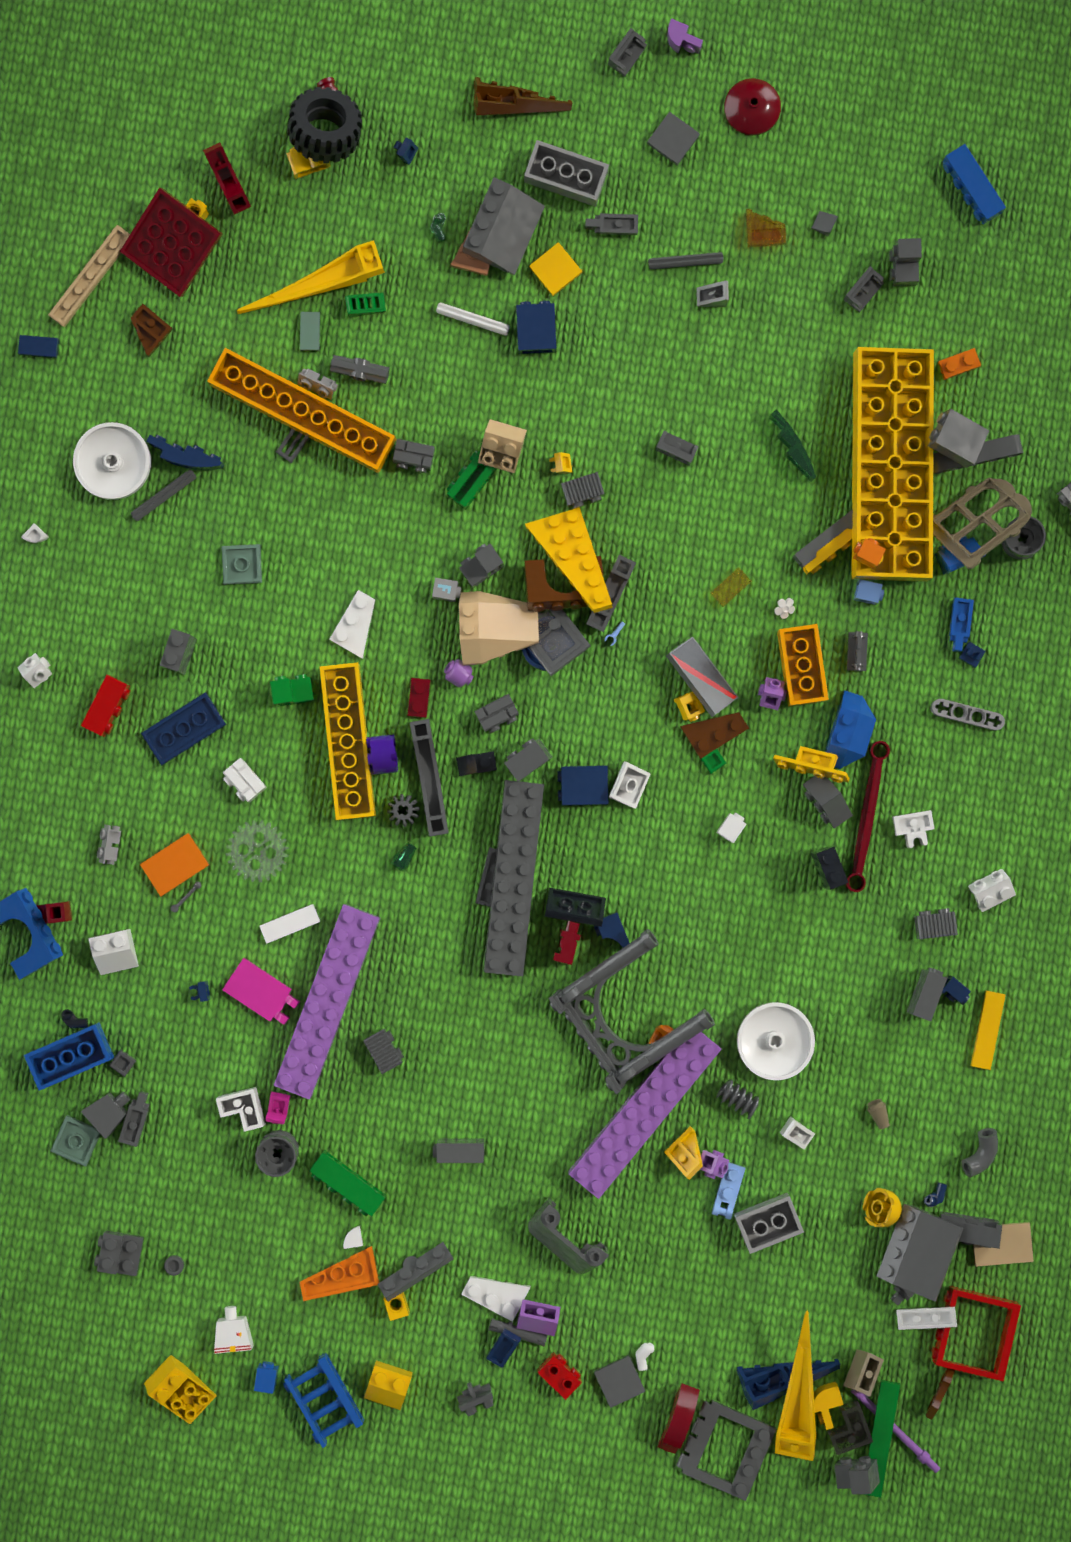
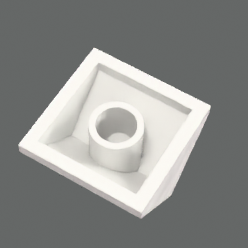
[609,761,650,809]

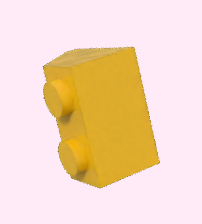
[364,1360,413,1410]

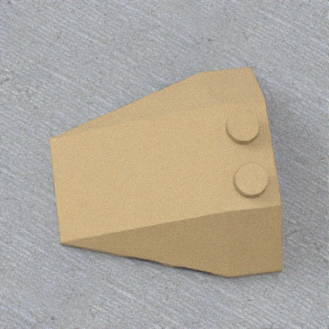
[459,591,539,666]

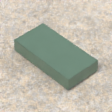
[300,312,320,351]

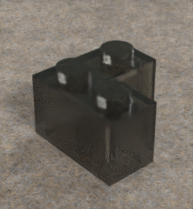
[827,1399,873,1455]

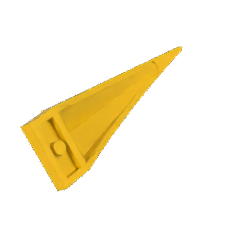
[237,240,385,314]
[775,1310,816,1461]

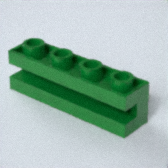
[447,441,497,510]
[309,1150,386,1217]

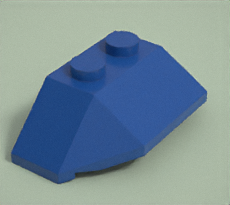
[825,690,876,769]

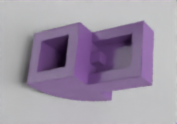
[667,18,703,54]

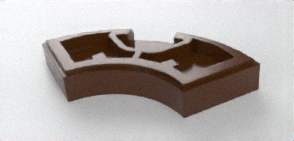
[926,1368,955,1420]

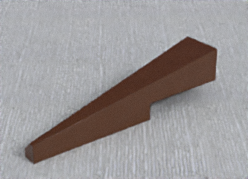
[474,77,573,115]

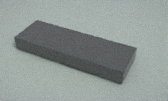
[475,847,497,907]

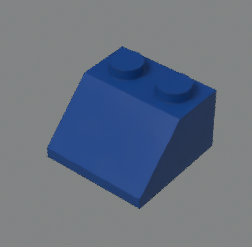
[935,536,986,575]

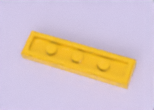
[970,990,1006,1070]

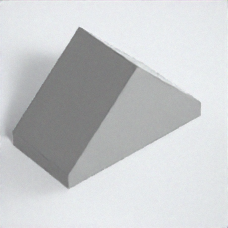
[697,281,729,307]

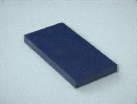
[141,692,227,766]

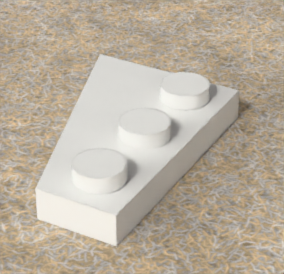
[329,590,375,659]
[461,1276,531,1322]

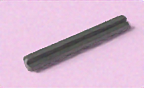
[648,252,724,270]
[131,469,196,521]

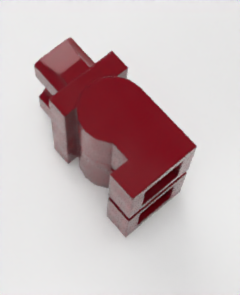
[552,921,581,965]

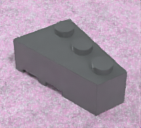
[939,1211,1002,1249]

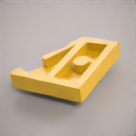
[664,1126,703,1180]

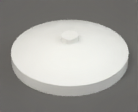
[73,422,151,500]
[737,1002,815,1080]

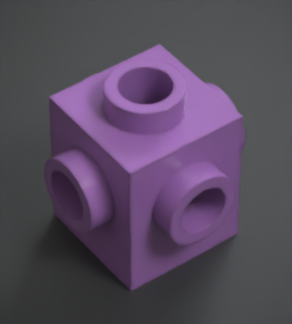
[758,677,787,710]
[700,1150,730,1179]

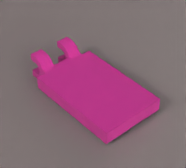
[222,958,300,1025]

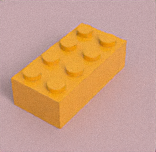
[777,624,829,707]

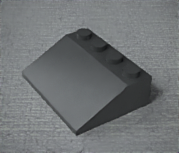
[462,177,545,276]
[877,1204,963,1301]

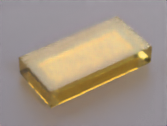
[710,567,751,607]

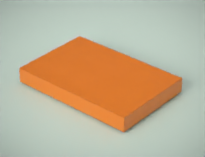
[140,833,210,897]

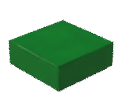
[701,749,727,774]

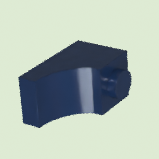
[594,912,630,948]

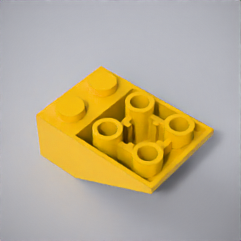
[144,1355,216,1424]

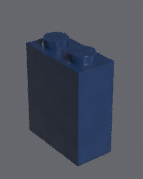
[516,301,557,354]
[557,766,608,805]

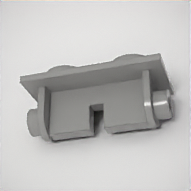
[297,368,338,400]
[97,824,121,865]

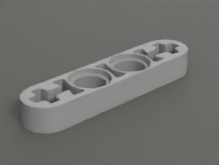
[931,699,1005,731]

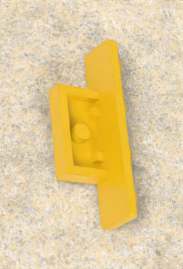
[773,746,849,783]

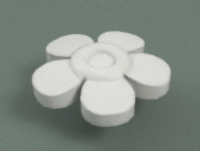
[774,598,795,619]

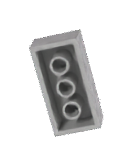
[524,140,609,207]

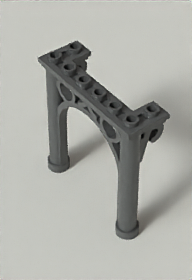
[549,929,715,1094]

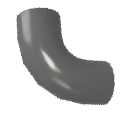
[961,1128,998,1178]

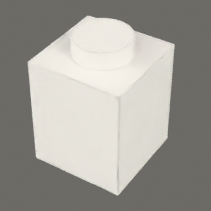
[716,812,746,843]

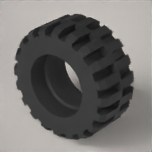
[287,87,362,163]

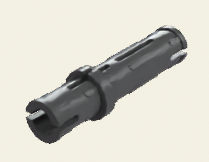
[488,1318,547,1347]

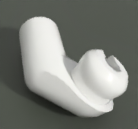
[635,1343,654,1371]

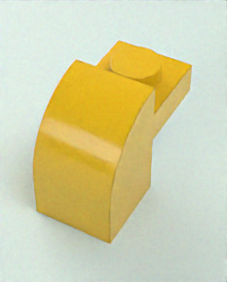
[814,1381,843,1430]

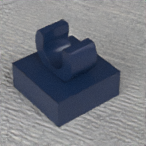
[393,138,418,165]
[958,642,985,668]
[189,980,210,1002]

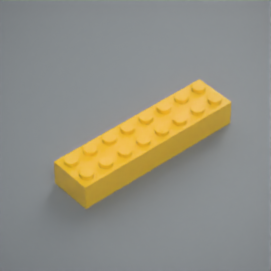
[320,662,376,820]

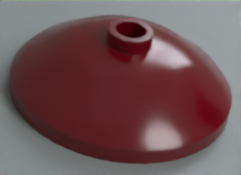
[724,78,781,136]

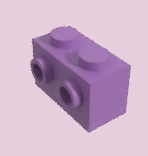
[517,1299,561,1336]

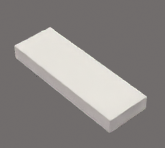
[260,904,320,944]
[896,1307,957,1330]

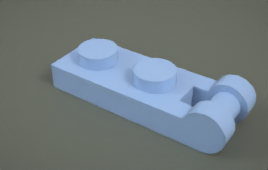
[712,1162,745,1220]

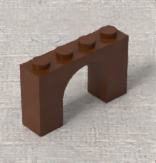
[524,556,604,612]

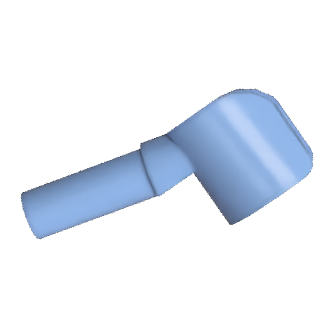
[605,621,625,646]

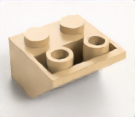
[478,419,527,473]

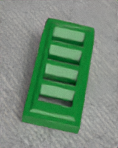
[345,293,386,317]

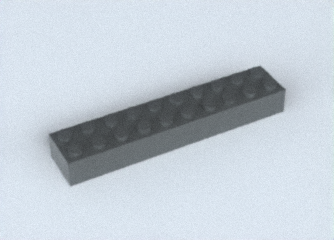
[483,780,544,976]

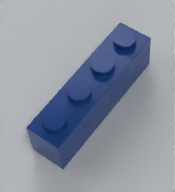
[942,144,1006,225]

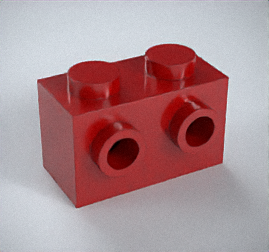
[537,1352,582,1400]

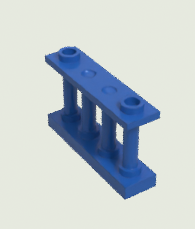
[283,1353,364,1448]

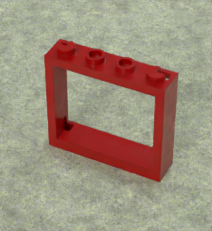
[931,1286,1021,1382]

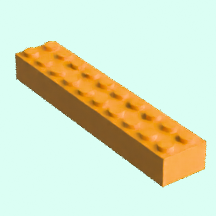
[207,348,396,474]

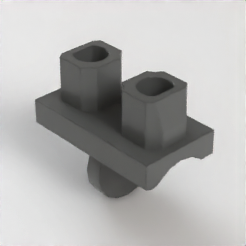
[457,1382,494,1416]

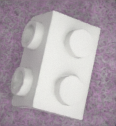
[968,869,1016,912]

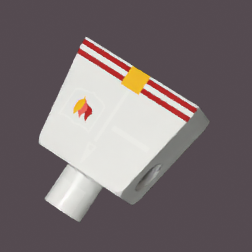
[214,1306,254,1354]

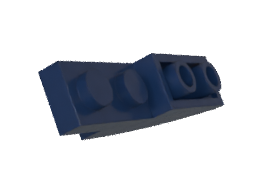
[146,434,224,470]

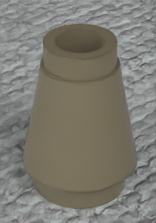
[867,1099,890,1129]

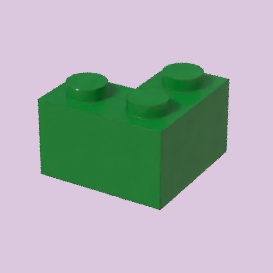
[270,674,315,707]

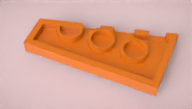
[300,1246,379,1301]

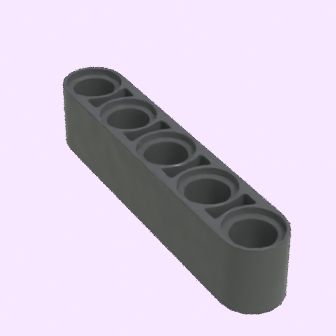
[933,434,1024,474]

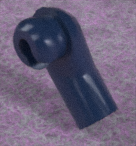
[924,1182,947,1207]

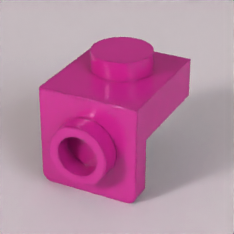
[265,1092,290,1125]

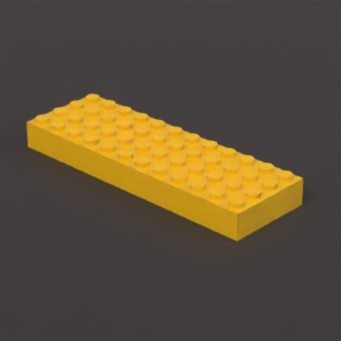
[852,347,934,581]

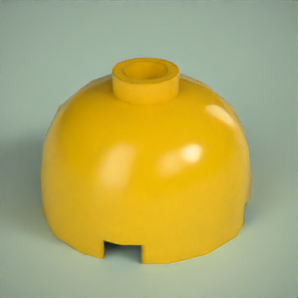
[863,1188,902,1228]

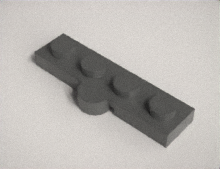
[377,1242,454,1302]

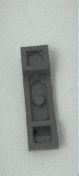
[586,555,636,632]

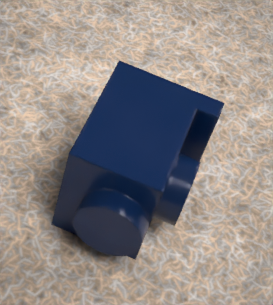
[942,976,971,1005]

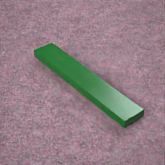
[864,1380,901,1498]

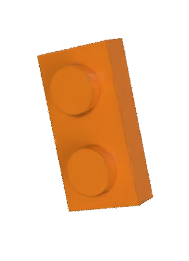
[938,348,981,380]

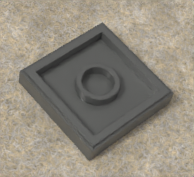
[647,112,700,166]
[594,1355,645,1408]

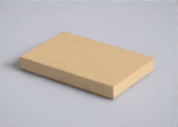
[973,1222,1034,1267]

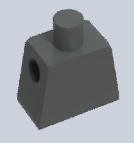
[81,1091,130,1139]

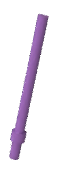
[851,1390,940,1473]

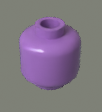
[444,659,474,687]

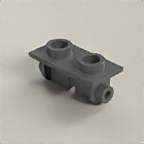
[847,631,868,671]

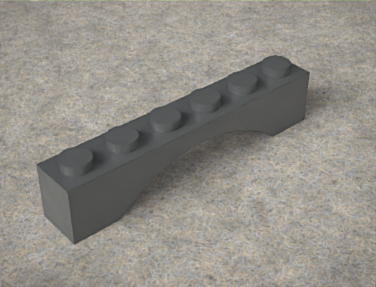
[410,719,449,837]

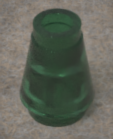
[391,842,417,872]

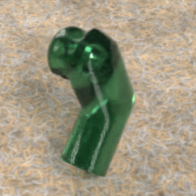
[430,212,447,243]

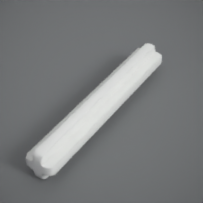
[436,302,510,336]

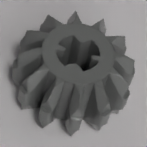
[387,794,420,827]

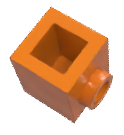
[853,538,886,569]

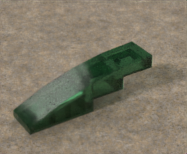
[769,409,816,482]

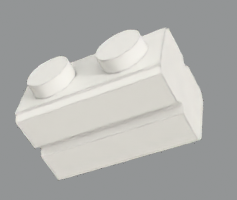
[223,758,267,802]

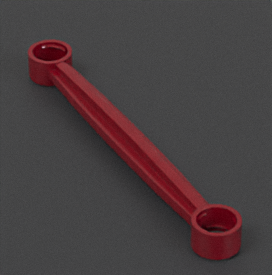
[845,741,890,892]

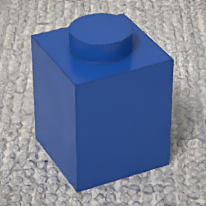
[254,1361,279,1394]

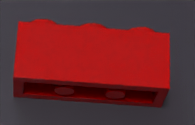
[81,675,131,737]

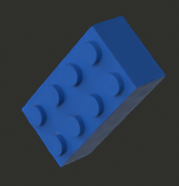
[24,1022,114,1091]

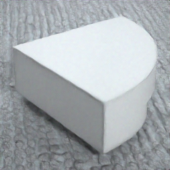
[21,524,49,543]
[343,1226,363,1249]

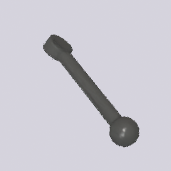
[171,882,202,912]

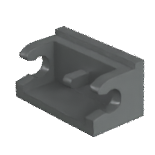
[608,28,647,76]
[843,266,884,313]
[655,431,699,466]

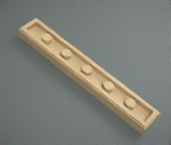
[48,225,130,328]

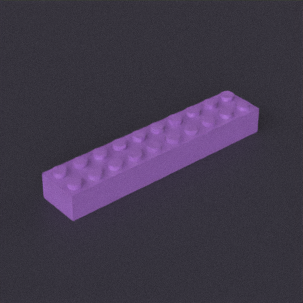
[274,904,381,1100]
[568,1032,721,1199]

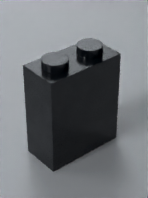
[811,846,849,890]

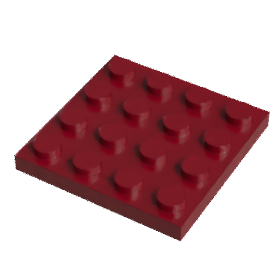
[120,187,223,297]

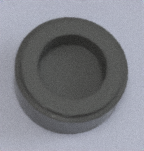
[164,1255,185,1276]

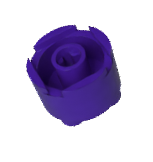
[367,735,398,775]

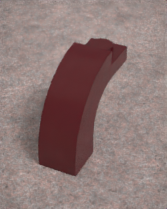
[203,142,251,215]
[26,901,73,926]
[657,1383,700,1454]

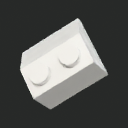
[89,929,139,975]

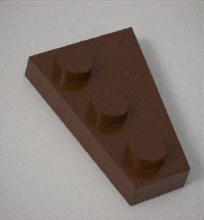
[680,712,749,759]

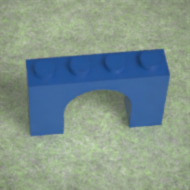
[0,888,63,980]

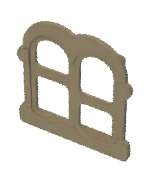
[933,478,1032,569]

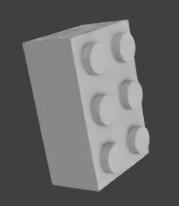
[734,1193,804,1254]

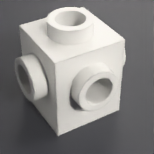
[17,653,52,688]

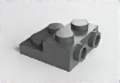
[94,1230,144,1276]

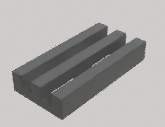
[276,429,309,463]

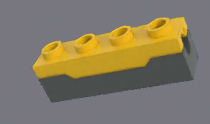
[793,509,853,575]

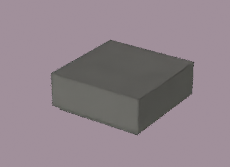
[109,1049,137,1077]

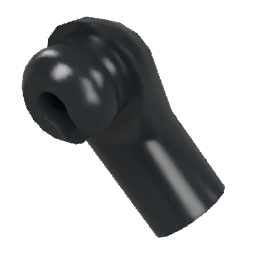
[61,1009,88,1028]

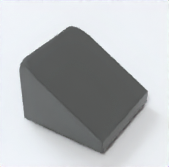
[811,211,838,236]

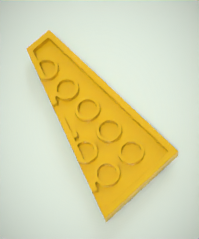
[525,507,613,613]

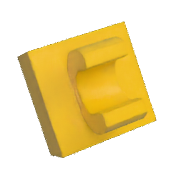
[549,452,572,474]

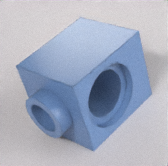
[853,579,884,605]

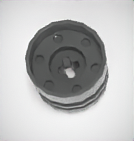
[1001,516,1046,560]
[255,1130,299,1177]

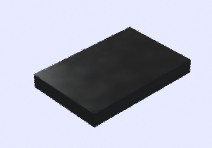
[545,888,606,927]

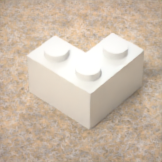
[216,1087,265,1132]

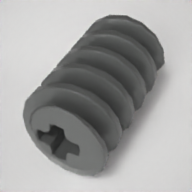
[716,1079,759,1119]

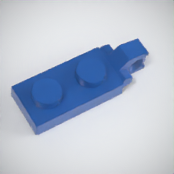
[949,598,974,652]

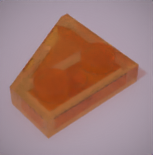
[745,209,786,247]

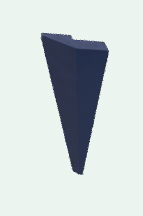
[737,1359,841,1410]

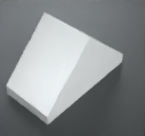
[780,1116,815,1149]

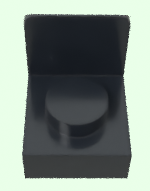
[456,751,497,777]

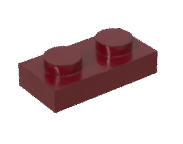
[407,678,431,718]

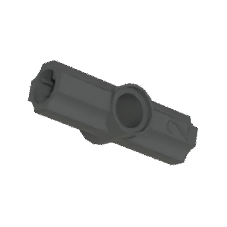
[330,355,390,384]

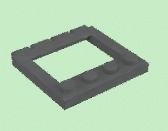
[676,1400,777,1501]

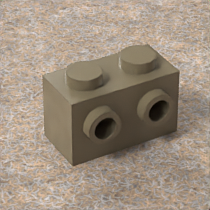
[843,1349,884,1397]

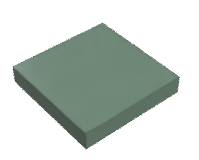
[222,544,262,585]
[50,1115,101,1167]

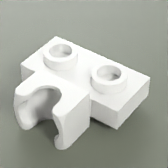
[892,810,934,848]

